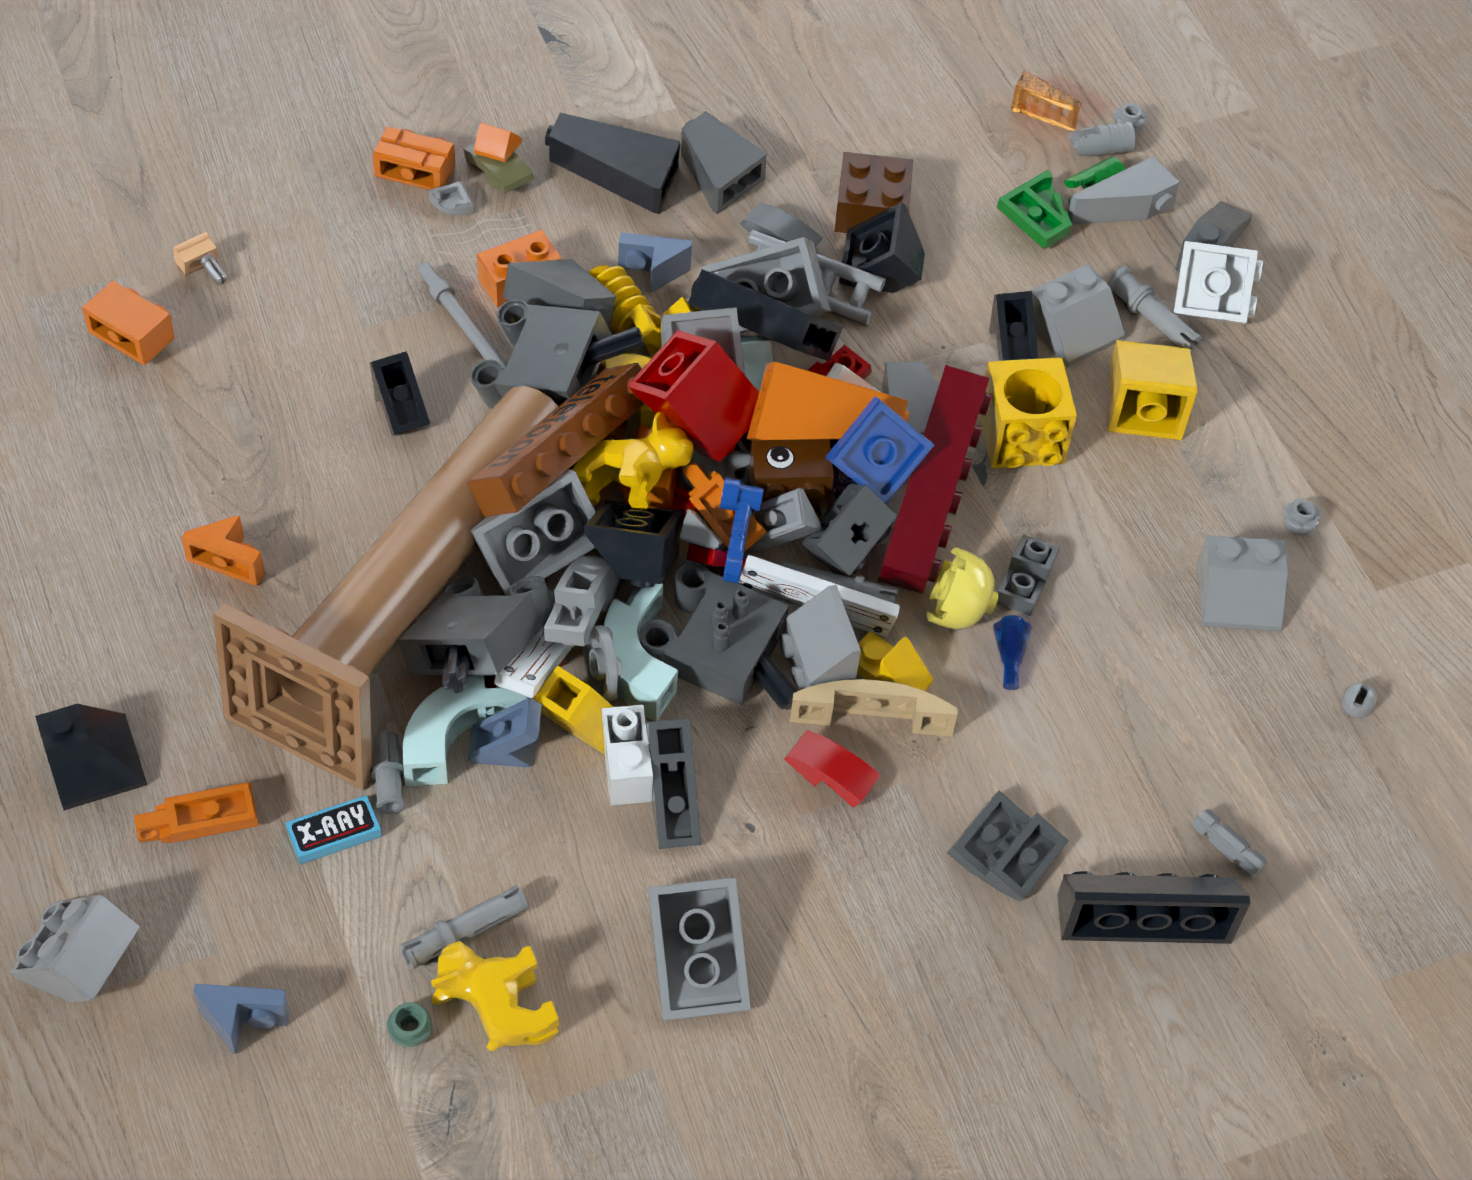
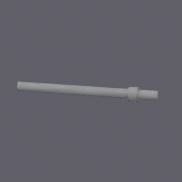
[417,262,507,370]

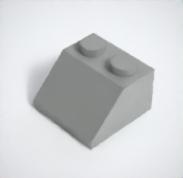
[1030,264,1125,367]
[1197,535,1288,631]
[780,585,861,691]

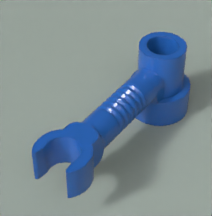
[720,477,764,583]

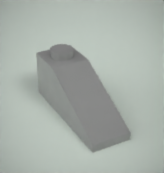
[1068,156,1180,224]

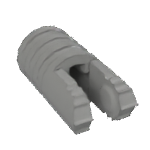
[1067,121,1135,156]

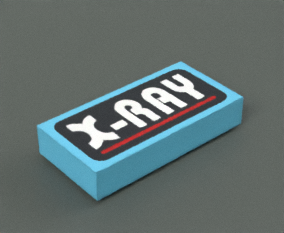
[285,795,382,864]

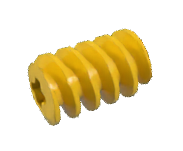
[588,265,656,334]

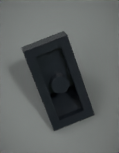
[989,291,1038,361]
[370,351,430,436]

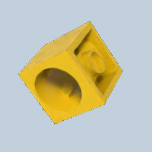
[979,357,1077,468]

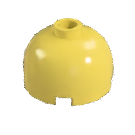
[926,547,998,629]

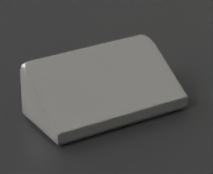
[748,488,822,551]
[680,509,728,551]

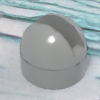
[1341,682,1376,718]

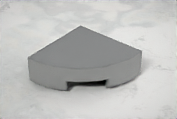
[428,181,474,215]

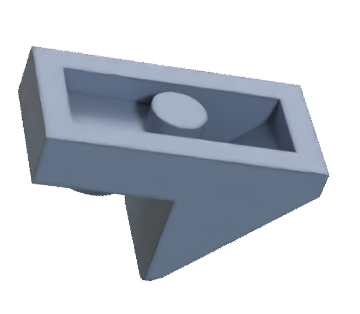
[618,232,692,292]
[468,698,542,767]
[193,983,290,1054]

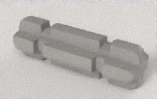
[1192,809,1267,877]

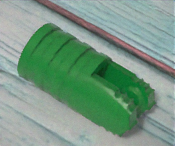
[1064,157,1126,205]

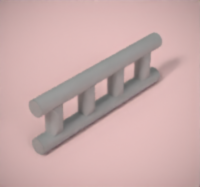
[748,230,886,325]

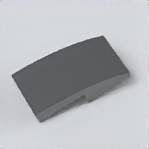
[740,203,823,247]
[997,535,1060,616]

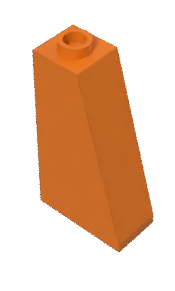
[747,361,909,441]

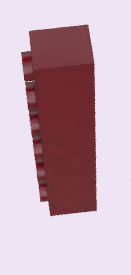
[878,365,993,594]

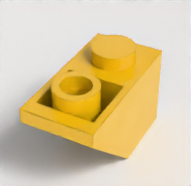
[533,665,613,755]

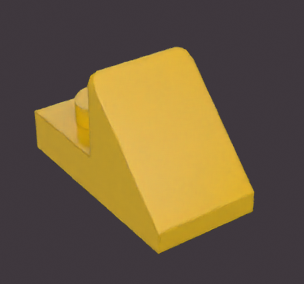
[857,631,933,691]

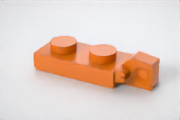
[682,461,767,552]
[134,782,259,843]

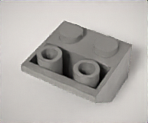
[9,895,140,1002]

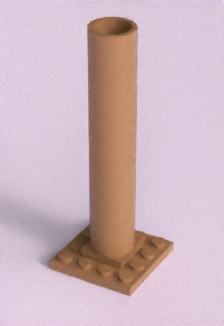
[213,386,559,790]

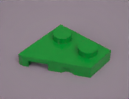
[997,170,1072,249]

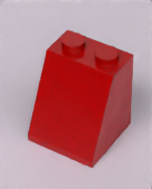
[627,330,759,462]

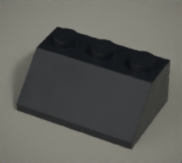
[584,500,684,588]

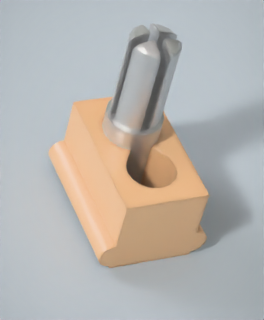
[173,232,227,285]

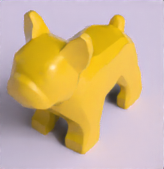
[572,412,693,509]
[431,941,559,1051]

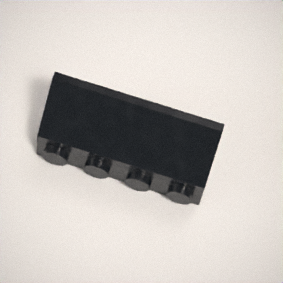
[1057,871,1251,944]

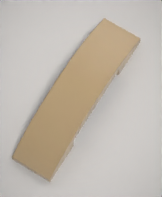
[790,679,958,737]

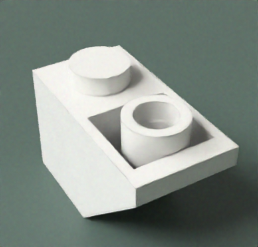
[602,705,653,806]

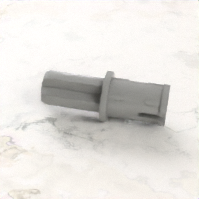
[371,731,404,814]

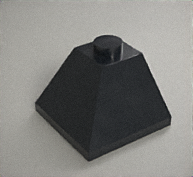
[839,202,925,293]
[35,704,147,811]

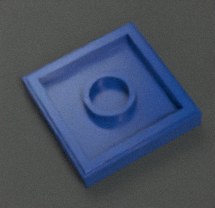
[825,396,934,504]

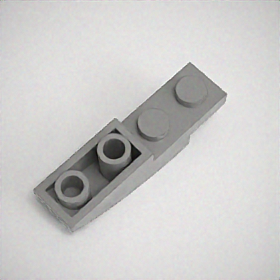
[544,555,621,646]

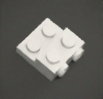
[1173,241,1263,325]

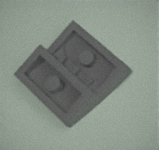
[947,791,1069,902]

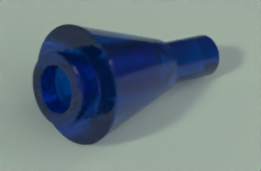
[993,615,1033,690]

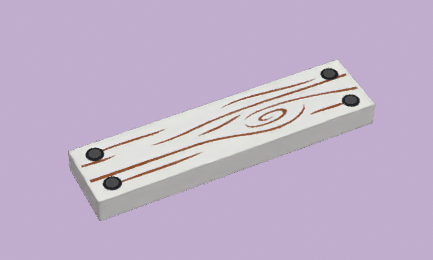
[737,555,900,638]
[494,602,574,698]

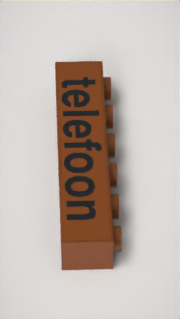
[467,362,645,517]

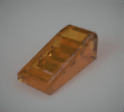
[1011,71,1082,131]

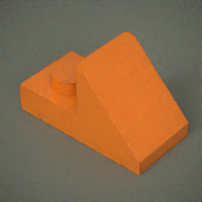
[181,516,265,586]

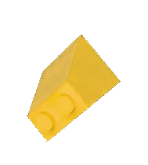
[1108,340,1197,440]

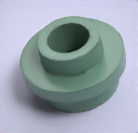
[387,1002,432,1047]

